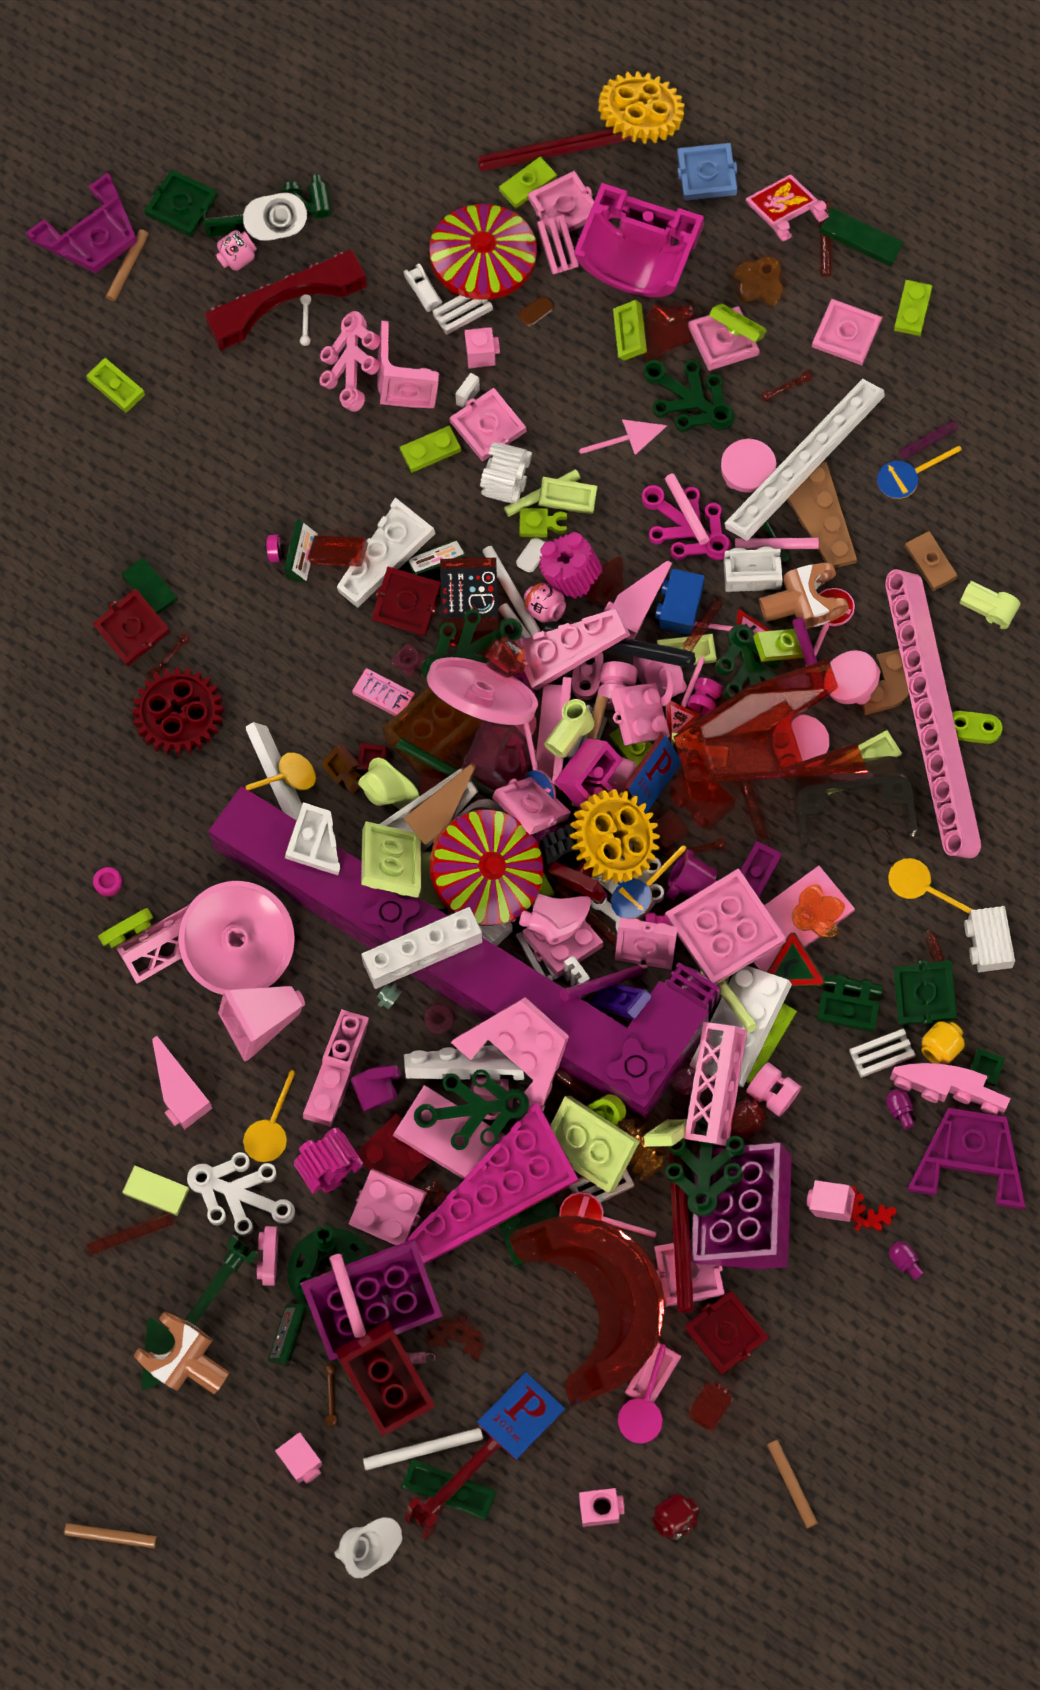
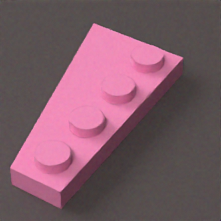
[512,609,630,690]

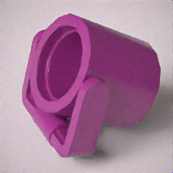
[665,849,717,901]
[350,1065,401,1112]

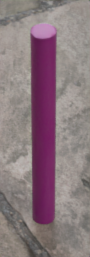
[560,965,643,1001]

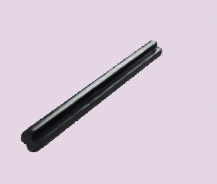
[543,622,696,668]

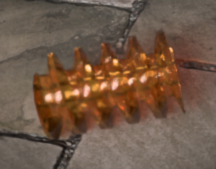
[615,1116,667,1182]

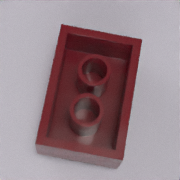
[335,1321,435,1437]

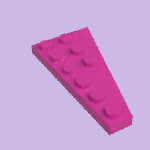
[407,1102,579,1265]

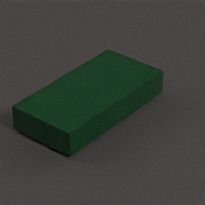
[121,557,177,615]

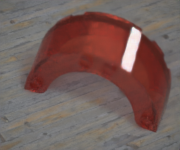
[509,1216,665,1407]

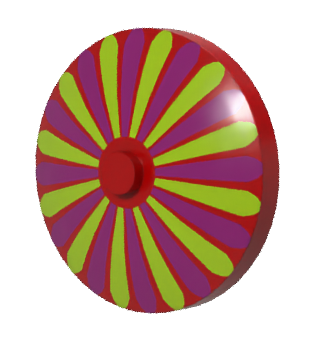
[429,204,537,300]
[430,810,543,926]

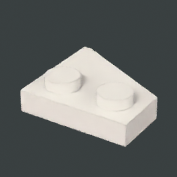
[285,802,340,875]

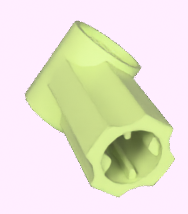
[960,581,1021,629]
[544,699,595,758]

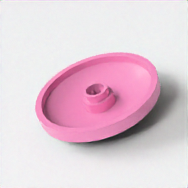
[427,657,538,725]
[178,881,294,995]

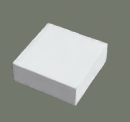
[455,373,480,408]

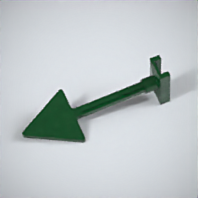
[141,1233,258,1390]

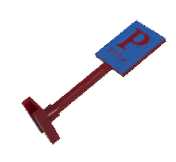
[548,733,682,904]
[404,1372,565,1541]

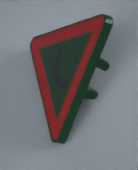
[767,933,825,988]

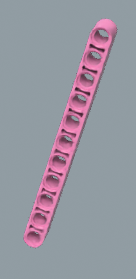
[885,569,981,859]

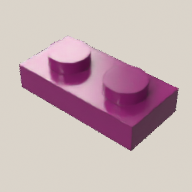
[740,841,782,898]

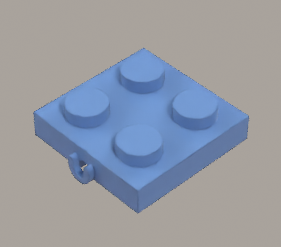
[677,143,737,201]

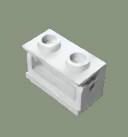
[724,547,782,592]

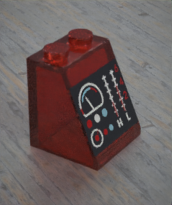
[440,557,499,645]

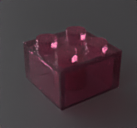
[462,720,537,790]

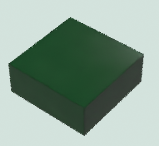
[970,1048,1005,1087]

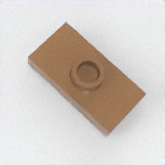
[905,531,958,591]

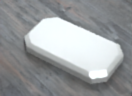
[516,537,546,572]

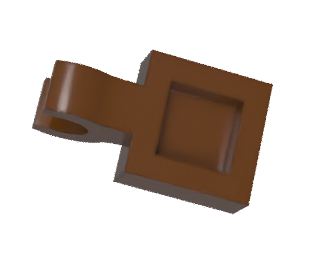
[321,744,364,795]

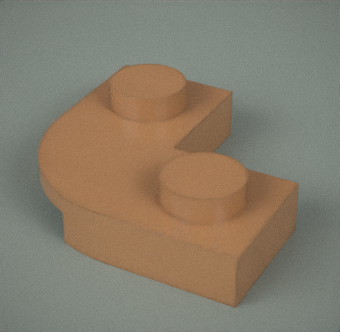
[862,649,909,715]

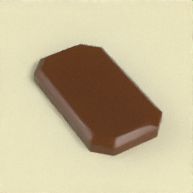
[518,296,554,326]

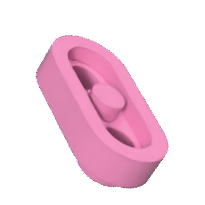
[572,652,603,700]
[257,1226,278,1286]

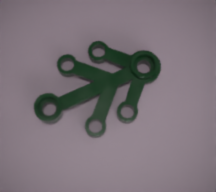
[643,360,735,432]
[421,608,522,679]
[715,624,793,729]
[414,1069,529,1150]
[665,1110,745,1217]

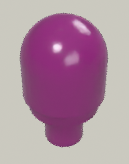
[886,1089,915,1130]
[889,1242,924,1280]

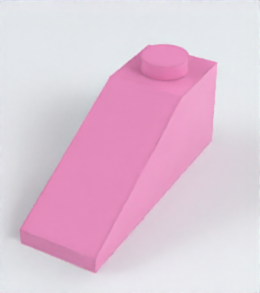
[604,561,672,639]
[152,1036,212,1130]

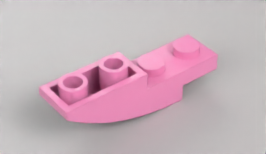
[303,1009,369,1127]
[890,1063,1011,1115]

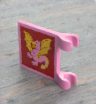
[746,174,828,241]

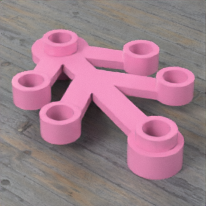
[320,311,381,412]

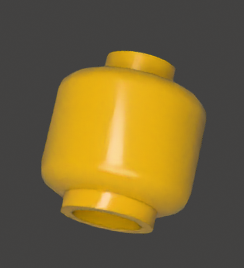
[921,1021,965,1065]

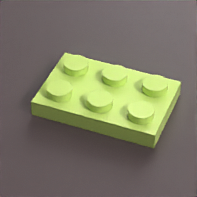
[361,821,421,898]
[550,1096,640,1193]

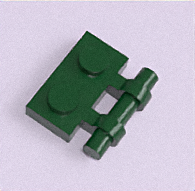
[817,974,883,1033]

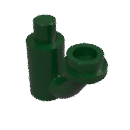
[282,175,332,219]

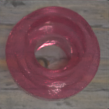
[424,1005,453,1034]

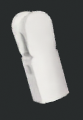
[404,264,442,312]

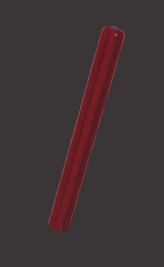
[477,127,632,171]
[669,1145,694,1313]

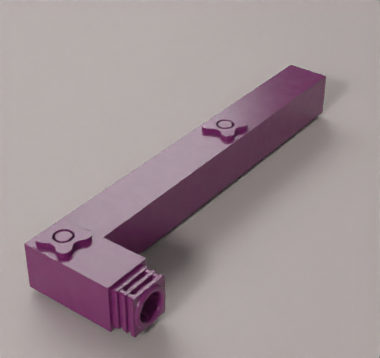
[208,786,720,1122]

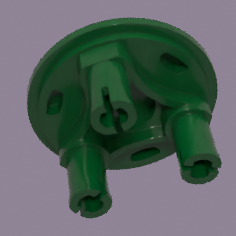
[287,1226,373,1311]

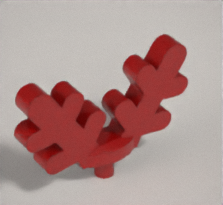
[850,1186,896,1231]

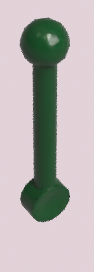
[763,520,790,563]

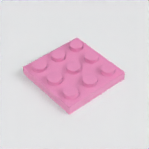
[665,868,786,985]

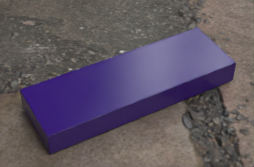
[590,984,652,1019]

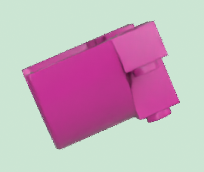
[574,183,704,297]

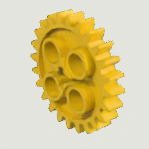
[598,72,684,144]
[570,789,660,883]

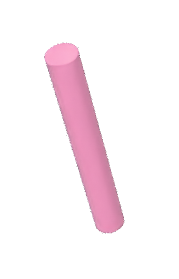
[665,474,710,545]
[735,538,819,549]
[330,1254,366,1338]

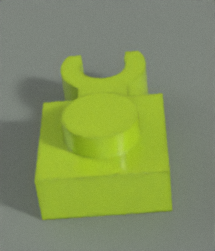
[520,508,567,537]

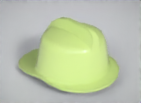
[358,757,420,810]

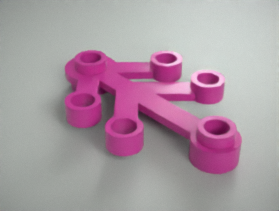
[642,485,732,560]

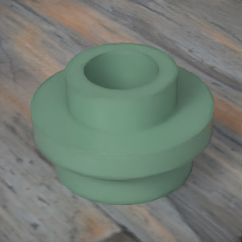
[376,982,402,1009]

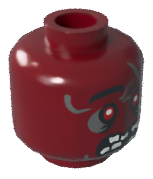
[652,1494,699,1540]

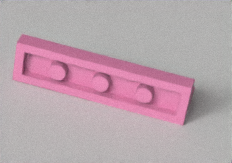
[536,677,572,795]
[115,905,189,984]
[684,1022,747,1146]

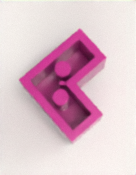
[554,738,623,815]

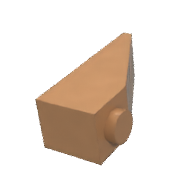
[404,763,477,845]

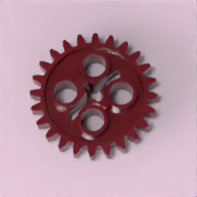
[132,667,224,757]

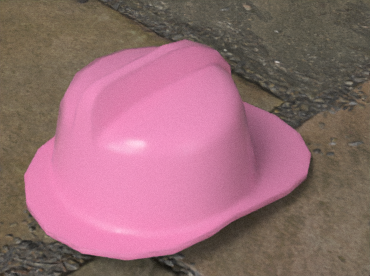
[633,657,687,706]

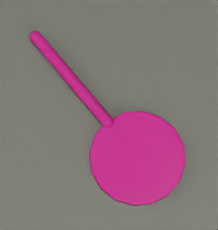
[618,1344,666,1444]

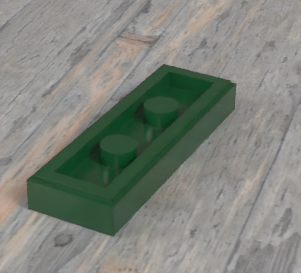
[819,207,903,267]
[401,1459,497,1521]

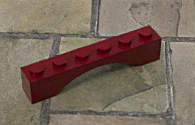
[204,250,367,351]

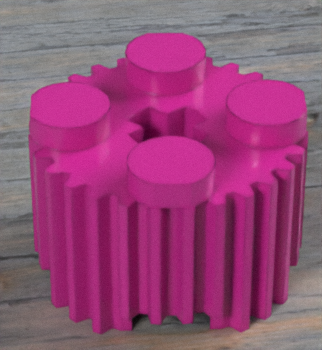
[539,532,602,599]
[294,1128,363,1194]

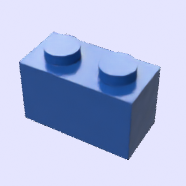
[655,569,705,636]

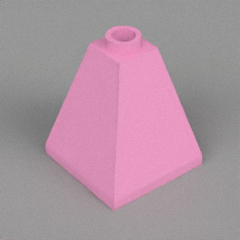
[218,986,305,1062]

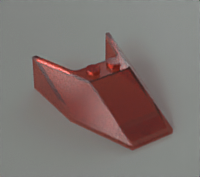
[673,659,867,784]

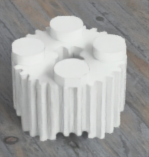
[480,442,532,504]

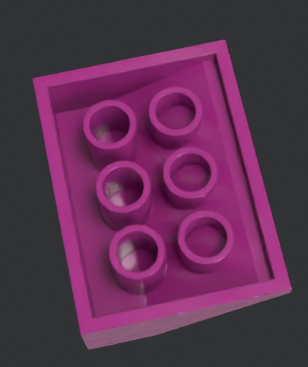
[691,1143,792,1269]
[301,1239,442,1361]

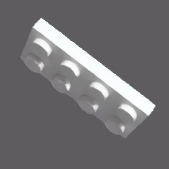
[690,966,792,1087]

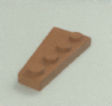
[787,462,857,568]

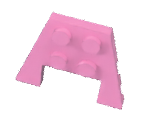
[451,997,569,1112]

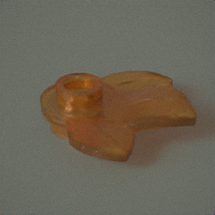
[733,257,783,307]
[792,884,845,938]

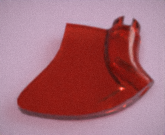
[643,304,694,363]

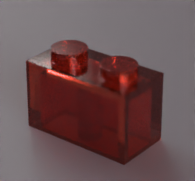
[670,761,735,831]

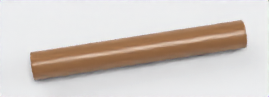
[106,229,149,302]
[767,1440,818,1529]
[65,1523,157,1548]

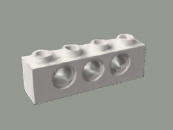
[361,907,482,989]

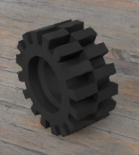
[539,825,581,866]

